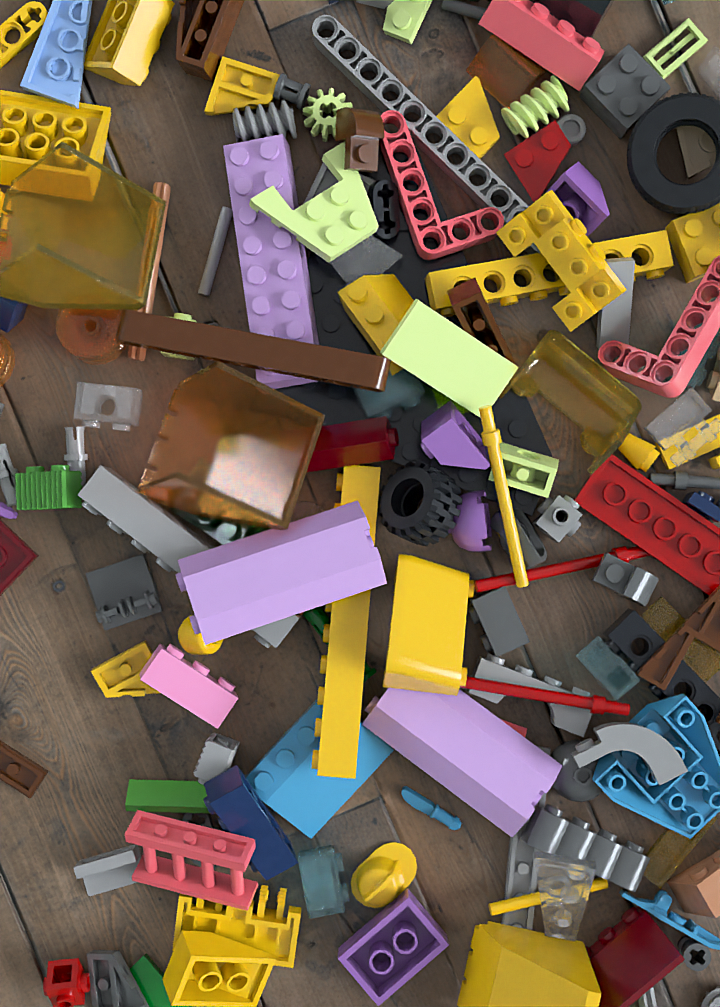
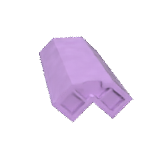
[175,500,387,645]
[362,688,562,837]

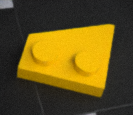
[91,640,160,698]

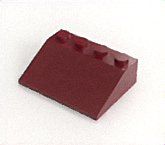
[585,906,685,1007]

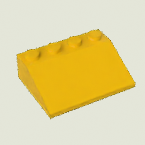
[0,90,111,199]

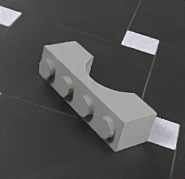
[466,653,592,737]

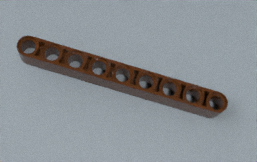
[116,309,391,393]

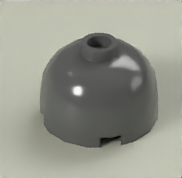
[551,739,603,802]

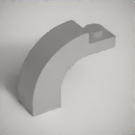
[571,722,688,785]

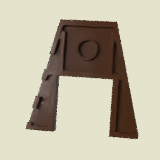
[635,585,720,724]

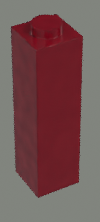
[279,416,399,475]

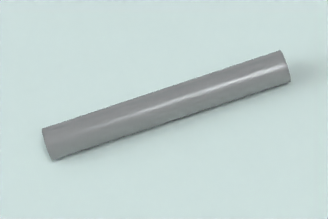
[198,206,233,297]

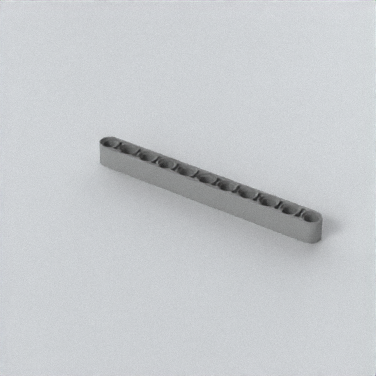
[312,15,540,254]

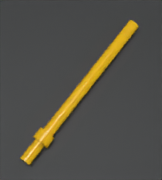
[479,405,529,588]

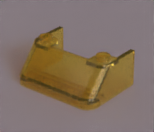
[499,330,642,475]

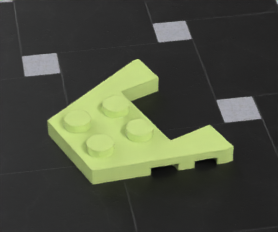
[249,141,379,263]

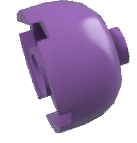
[448,490,492,552]

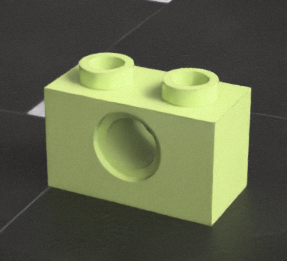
[488,442,559,498]

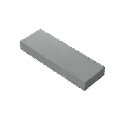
[596,257,635,349]

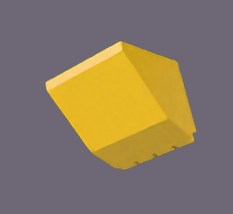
[457,921,602,1007]

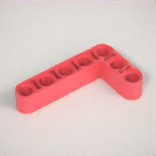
[379,110,504,260]
[598,255,720,398]

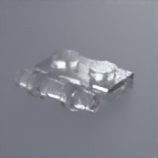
[644,387,720,467]

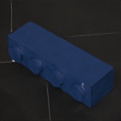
[203,765,298,881]

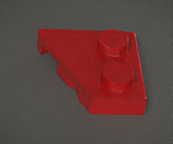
[504,120,572,202]

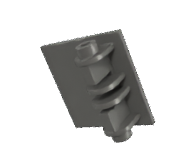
[86,554,163,631]

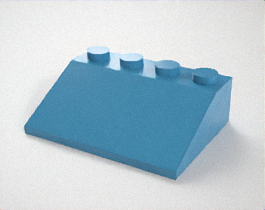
[245,698,394,839]

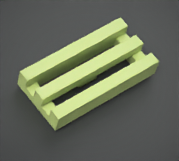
[643,18,708,79]

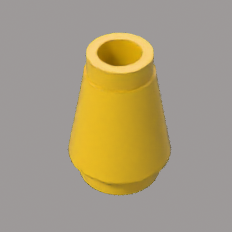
[613,430,660,473]

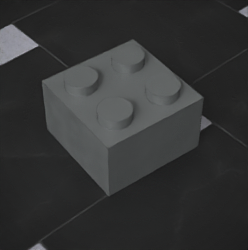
[579,44,671,140]

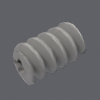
[232,100,297,143]

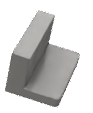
[73,844,141,896]

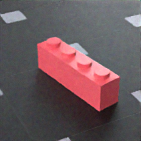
[478,0,605,91]

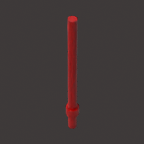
[474,546,650,592]
[460,676,630,716]

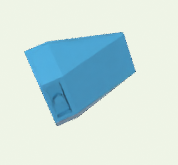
[592,694,720,839]

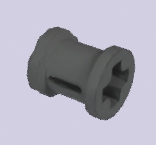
[273,73,311,110]
[677,935,711,971]

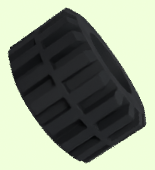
[378,461,462,546]

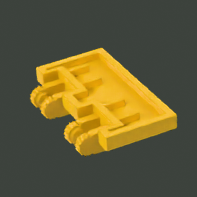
[172,885,302,968]

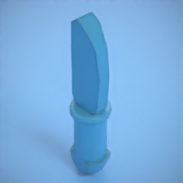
[401,786,461,830]

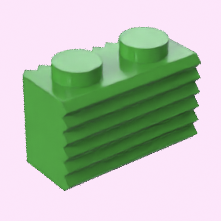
[15,465,83,510]

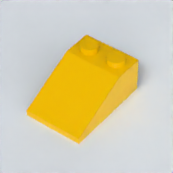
[162,930,276,1007]

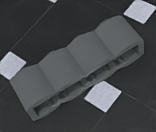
[521,804,650,892]

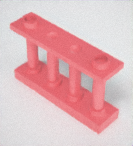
[125,810,258,911]

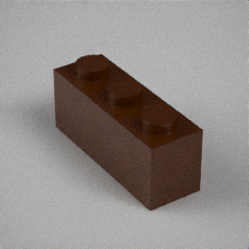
[447,278,517,366]

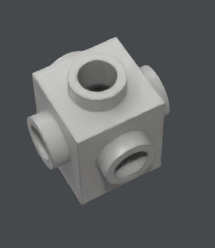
[532,495,583,543]

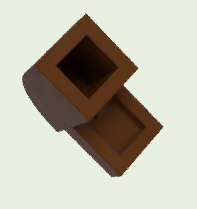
[335,107,384,173]

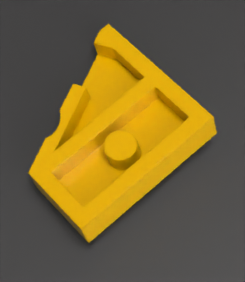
[204,56,280,116]
[436,76,500,159]

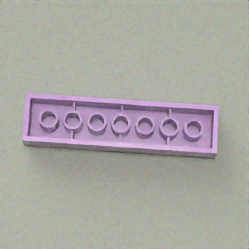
[223,134,319,391]

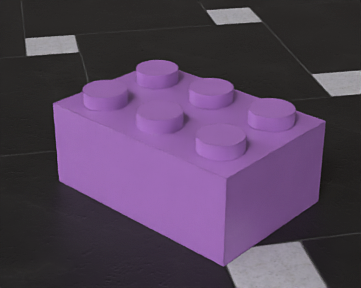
[338,888,449,1006]

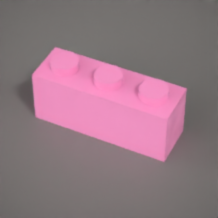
[139,643,238,729]

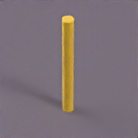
[488,877,608,916]

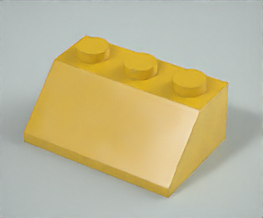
[84,0,175,86]
[338,274,414,376]

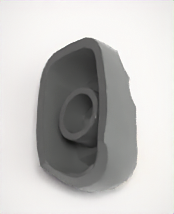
[490,508,547,569]

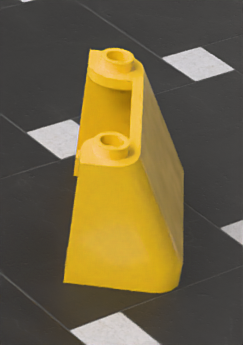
[383,554,475,696]

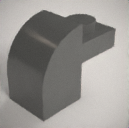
[592,553,659,607]

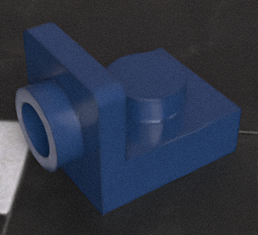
[682,491,720,523]

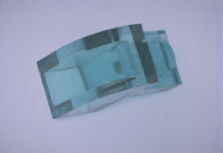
[575,636,641,702]

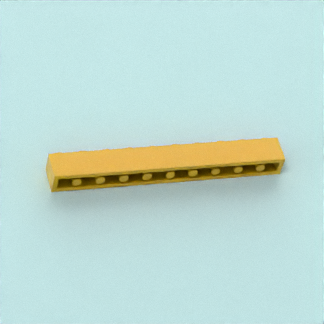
[311,465,381,779]

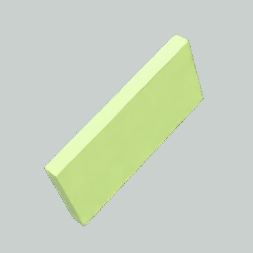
[380,299,519,418]

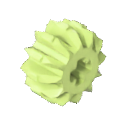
[303,87,353,142]

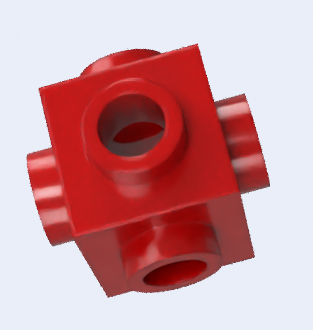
[43,958,90,1007]

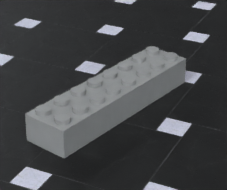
[78,465,301,648]

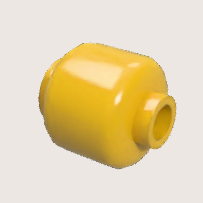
[178,615,223,655]

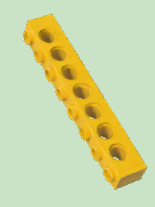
[425,230,674,317]

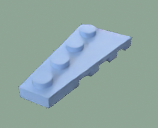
[20,0,92,109]

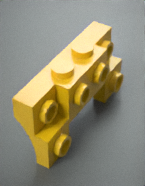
[496,190,627,332]

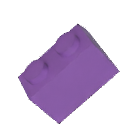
[420,400,490,470]

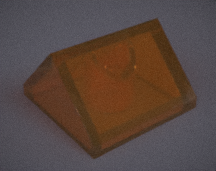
[466,34,548,109]

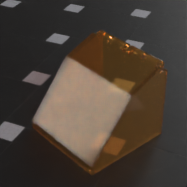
[138,361,325,530]

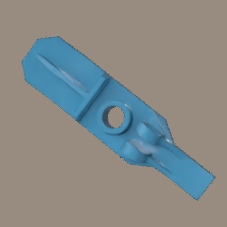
[619,889,720,950]

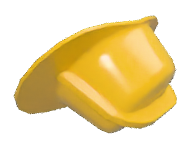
[351,842,417,908]

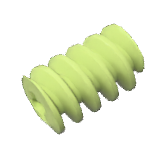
[501,75,569,139]

